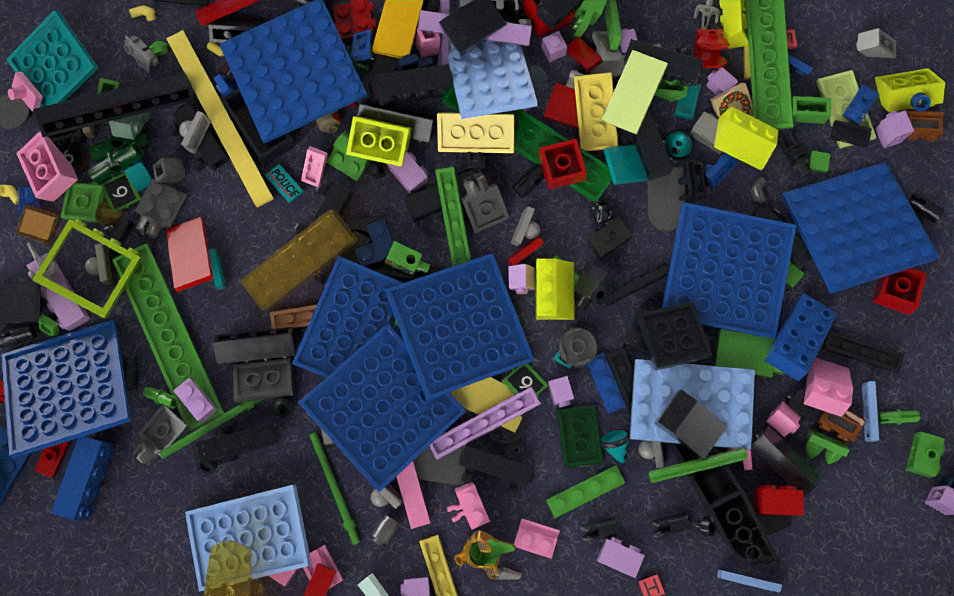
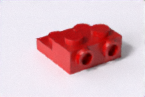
[333,0,377,41]

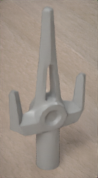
[693,0,720,29]
[27,242,59,292]

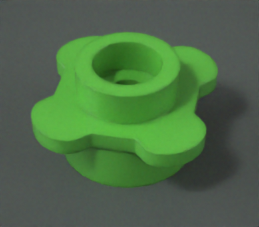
[149,41,169,56]

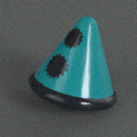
[664,130,694,160]
[599,429,630,463]

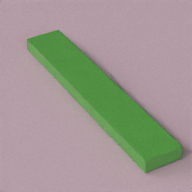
[435,167,471,267]

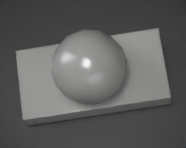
[592,31,622,61]
[179,111,211,154]
[511,207,540,246]
[85,244,113,285]
[638,440,665,468]
[371,484,404,509]

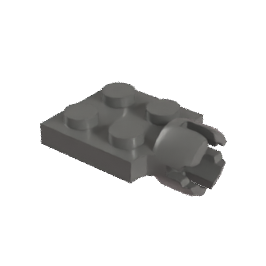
[461,173,509,233]
[135,179,188,239]
[132,404,190,466]

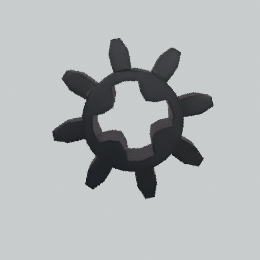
[590,201,613,224]

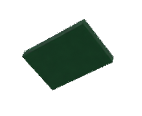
[556,405,604,468]

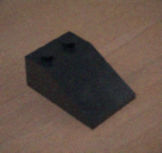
[439,0,507,57]
[654,389,727,460]

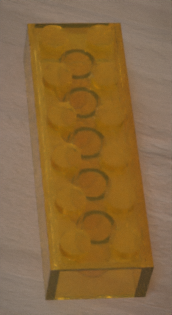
[240,209,358,312]

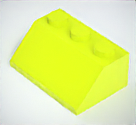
[719,0,749,49]
[875,68,945,112]
[714,107,779,170]
[346,116,412,167]
[535,259,574,320]

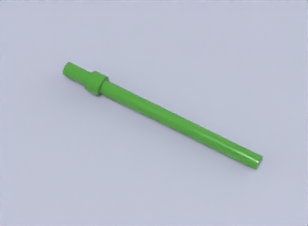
[159,399,264,459]
[309,432,360,545]

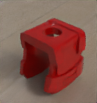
[694,29,730,68]

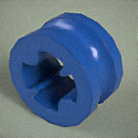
[910,92,931,112]

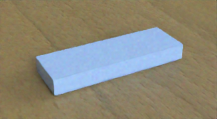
[862,381,879,442]
[717,570,782,592]

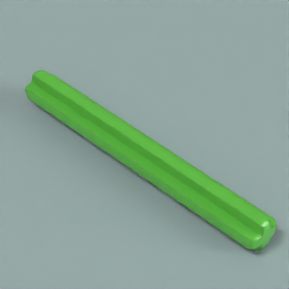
[649,448,747,483]

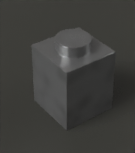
[152,158,186,184]

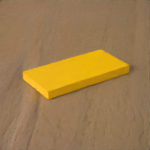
[372,0,424,59]

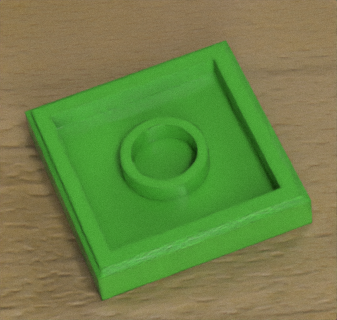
[60,182,106,223]

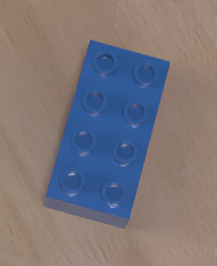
[764,293,837,381]
[51,436,114,520]

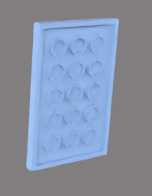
[448,40,537,119]
[630,359,755,450]
[185,485,312,592]

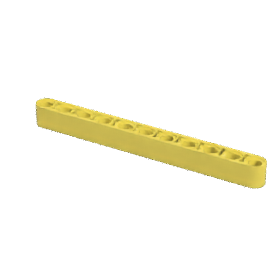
[166,30,274,208]

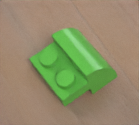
[572,0,607,38]
[326,130,373,182]

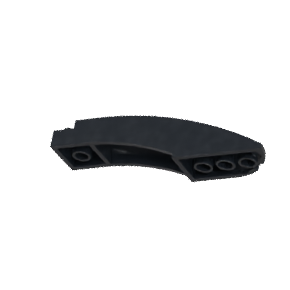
[669,443,781,567]

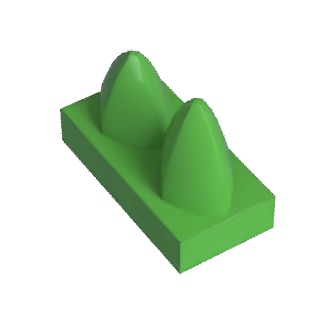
[806,429,850,464]

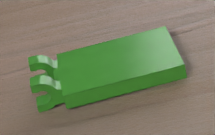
[714,329,785,378]

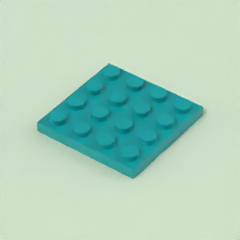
[7,10,98,107]

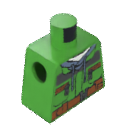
[384,241,430,276]

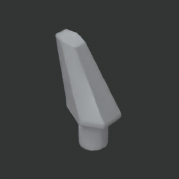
[495,567,522,580]

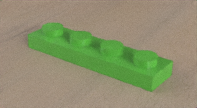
[546,465,625,518]

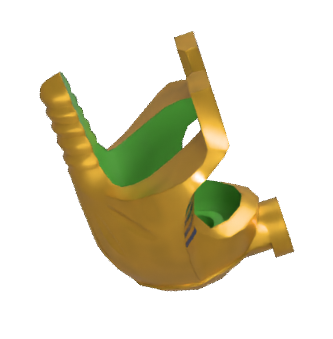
[455,530,516,580]

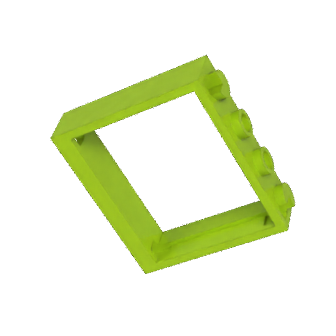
[32,219,142,319]

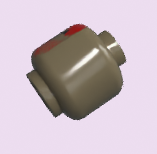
[316,110,342,133]

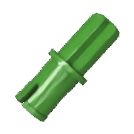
[143,387,179,409]
[878,409,920,425]

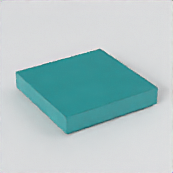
[604,145,647,185]

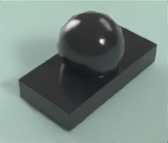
[102,216,135,256]

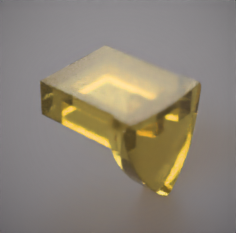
[96,202,123,225]

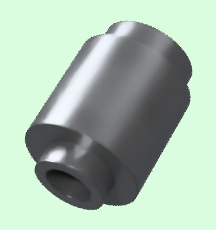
[371,515,399,546]

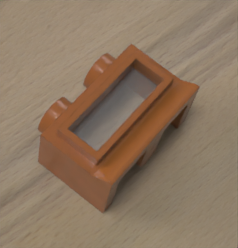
[906,110,944,141]
[815,410,866,443]

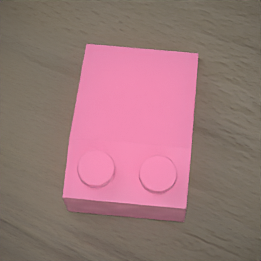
[16,132,78,202]
[804,358,853,417]

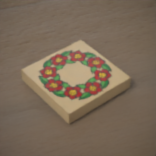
[711,82,754,120]

